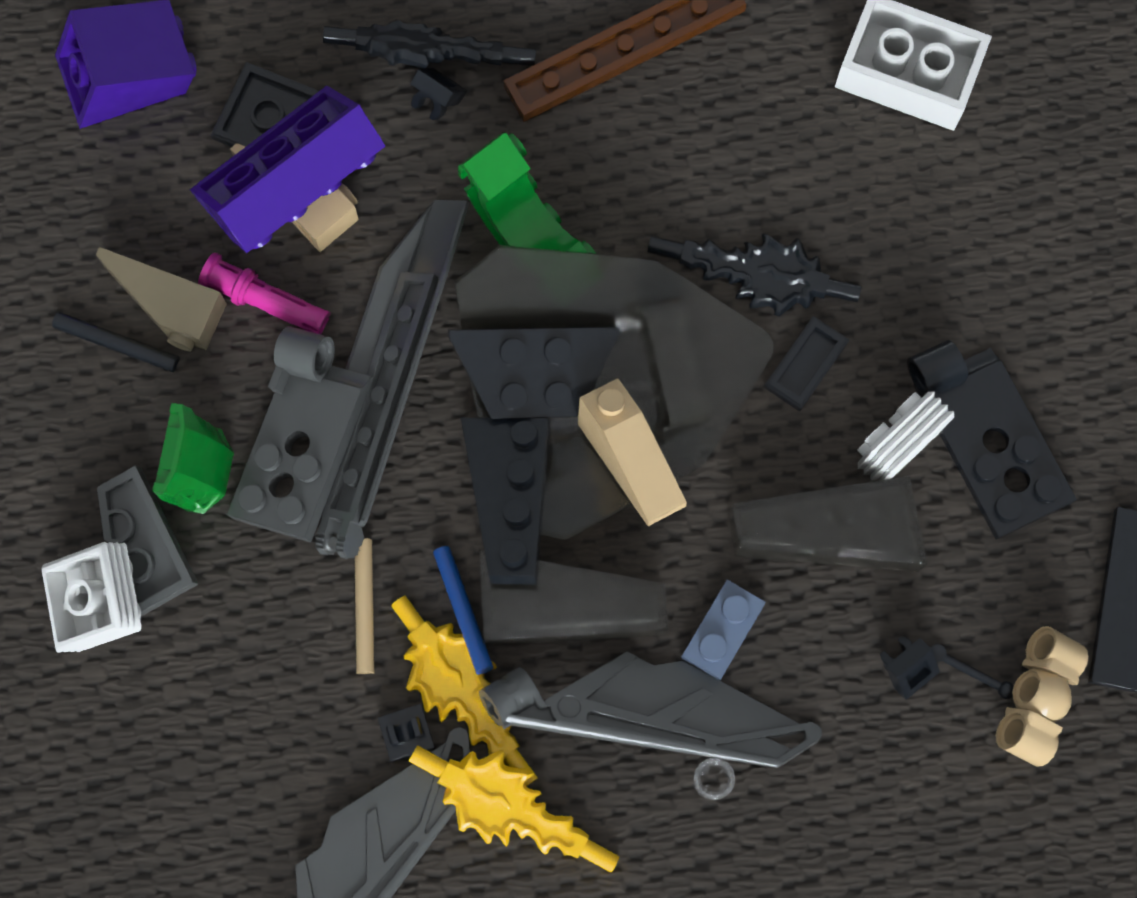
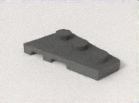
[97,465,199,616]

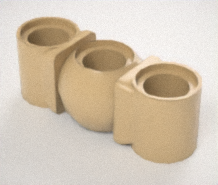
[995,626,1088,767]

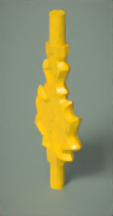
[391,595,538,787]
[409,745,620,873]

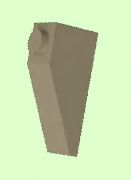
[96,247,227,352]

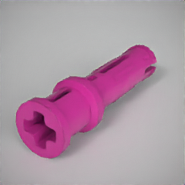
[198,252,331,334]

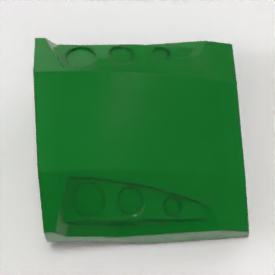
[152,403,234,514]

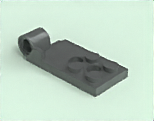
[227,326,373,543]

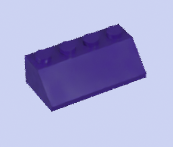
[190,85,385,253]

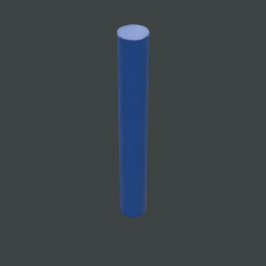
[433,546,494,675]

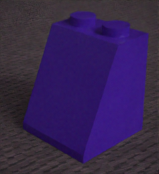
[55,0,196,129]

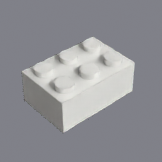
[835,0,992,131]

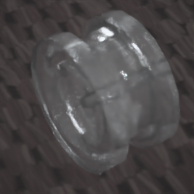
[693,758,735,801]

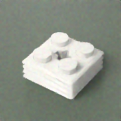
[857,392,954,488]
[41,542,142,653]

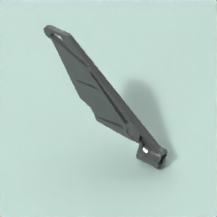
[479,652,822,768]
[295,727,470,898]

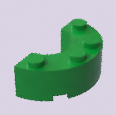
[458,132,603,308]

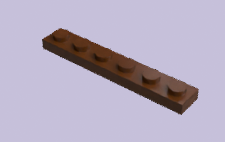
[503,0,746,122]

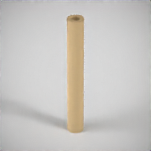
[355,538,375,674]

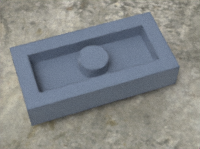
[681,580,766,680]

